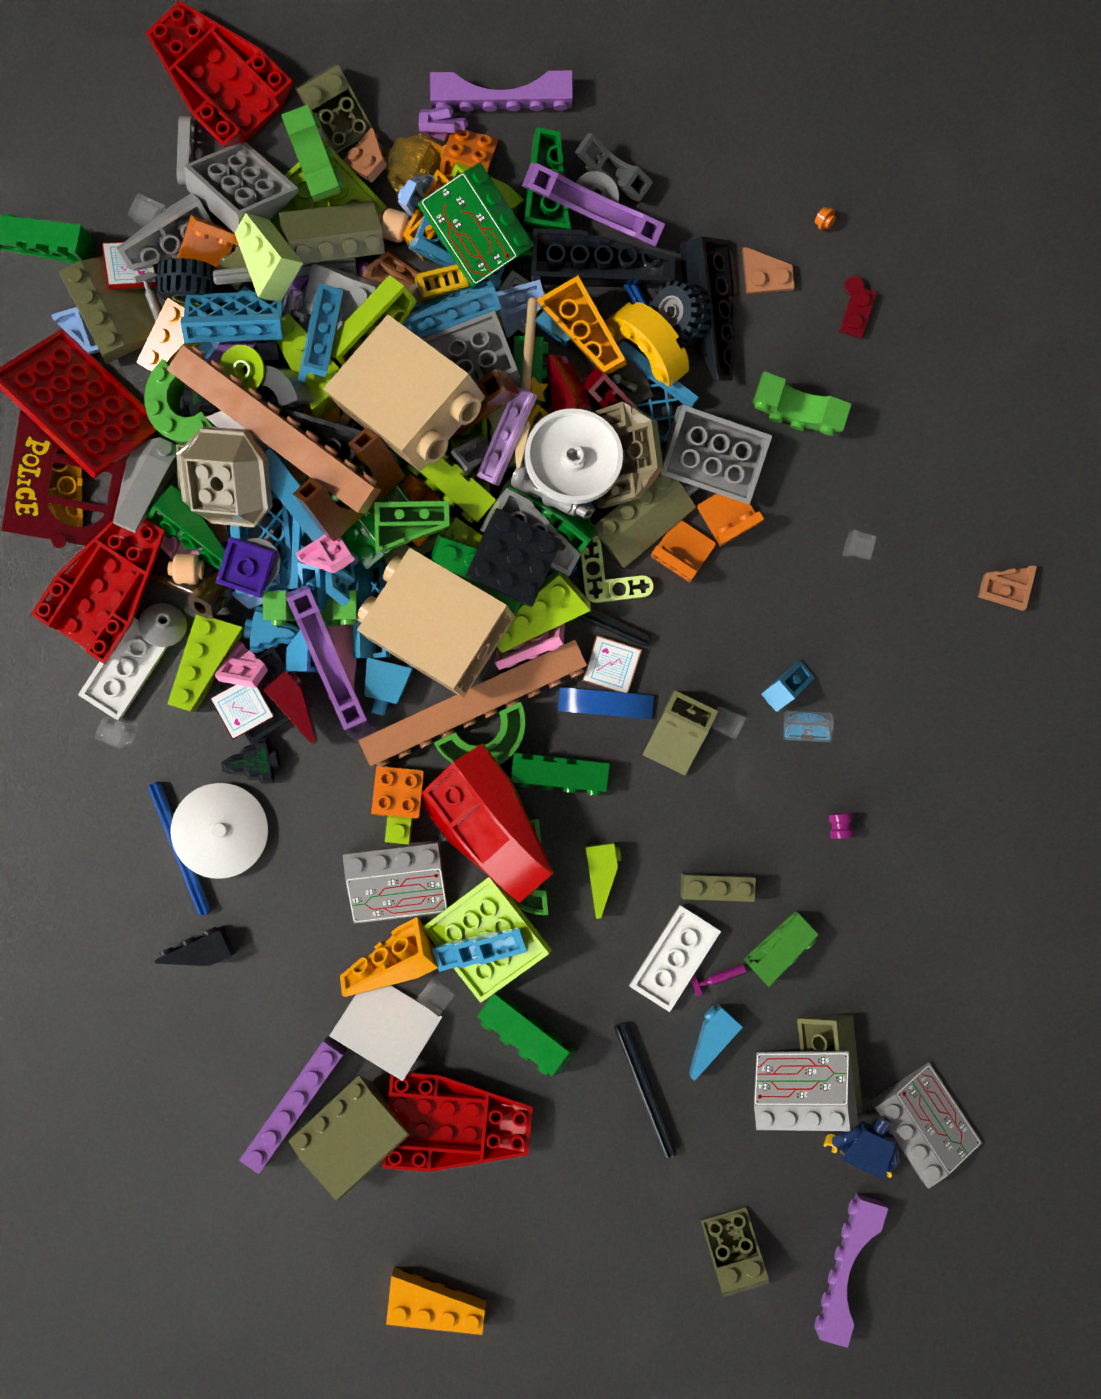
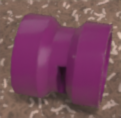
[829,813,854,839]

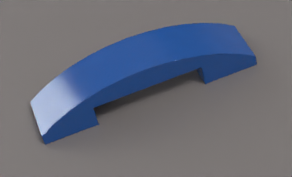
[558,687,654,719]

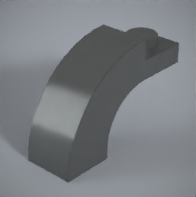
[575,133,653,202]
[256,365,314,409]

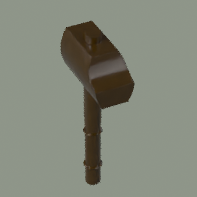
[149,569,232,619]

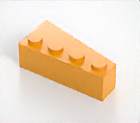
[536,275,627,376]
[386,1267,486,1335]

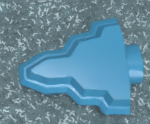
[244,606,300,653]

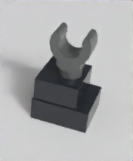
[255,340,279,367]

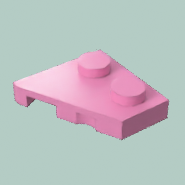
[215,641,268,688]

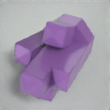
[418,105,468,141]

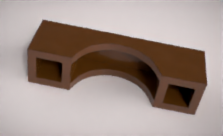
[448,369,520,442]

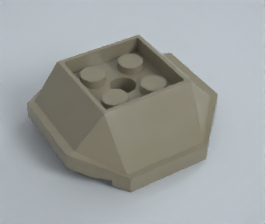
[592,402,663,509]
[176,426,273,528]

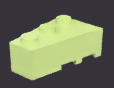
[235,213,303,302]

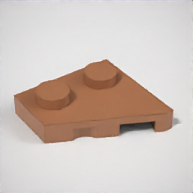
[343,128,387,183]
[742,247,794,295]
[362,251,419,290]
[978,566,1037,611]

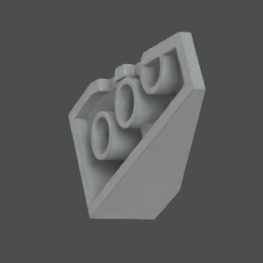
[117,193,213,270]
[113,437,177,533]
[480,488,580,576]

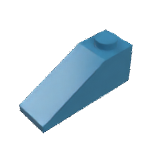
[689,1004,743,1081]

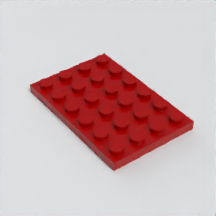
[0,329,159,478]

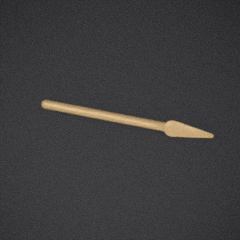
[515,297,537,468]

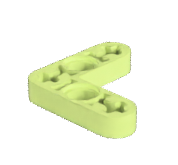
[581,536,653,603]

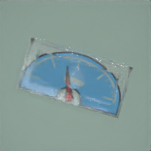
[783,711,834,742]

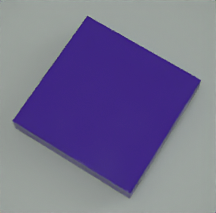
[216,537,277,598]

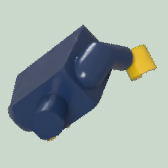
[823,1116,900,1180]

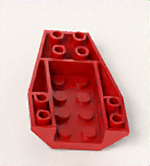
[145,0,293,148]
[30,518,166,665]
[421,744,554,903]
[382,1072,533,1172]

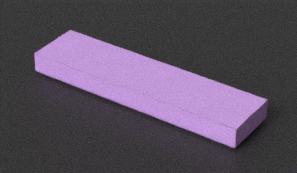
[476,386,538,486]

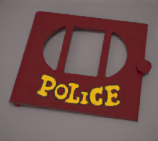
[1,409,130,548]

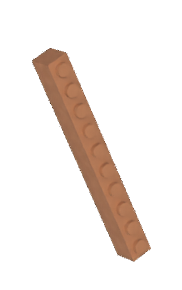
[167,345,382,514]
[358,640,587,767]

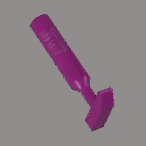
[691,964,746,996]

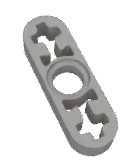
[176,116,195,185]

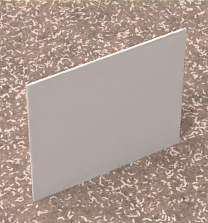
[329,985,442,1081]

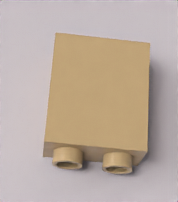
[323,315,485,472]
[357,548,515,698]

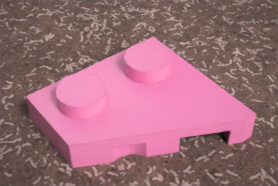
[295,534,355,573]

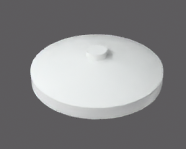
[525,409,623,504]
[171,783,268,878]

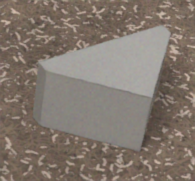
[450,435,490,477]

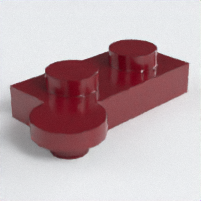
[838,276,877,339]

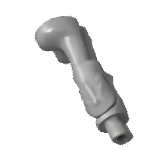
[511,463,594,518]

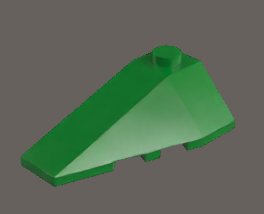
[146,485,225,570]
[508,487,599,554]

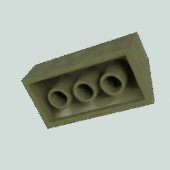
[279,201,385,264]
[594,474,696,569]
[797,1014,863,1113]

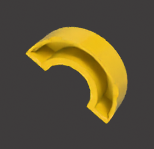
[605,302,689,387]

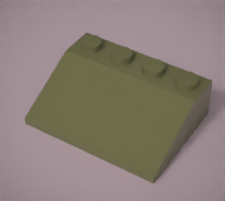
[59,256,155,364]
[288,1076,409,1201]

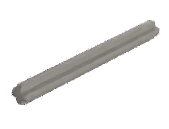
[213,257,356,285]

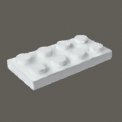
[78,617,168,721]
[629,905,721,1012]

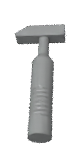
[133,272,161,322]

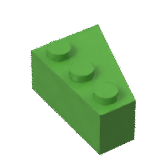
[374,501,451,553]
[744,911,818,987]

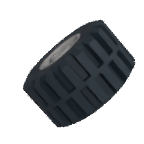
[157,258,218,305]
[649,281,713,344]

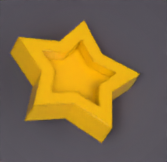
[530,376,548,402]

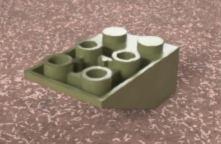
[295,64,372,153]
[642,690,718,775]
[701,1207,769,1297]

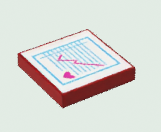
[102,242,157,290]

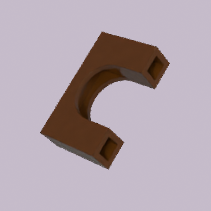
[293,428,406,542]

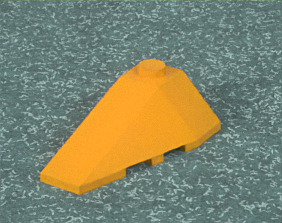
[340,917,438,997]

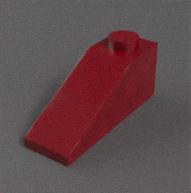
[547,355,591,412]
[581,368,637,408]
[264,671,318,744]

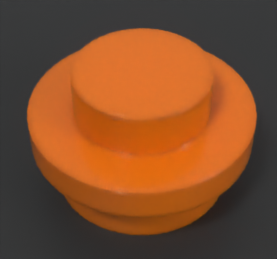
[815,207,836,231]

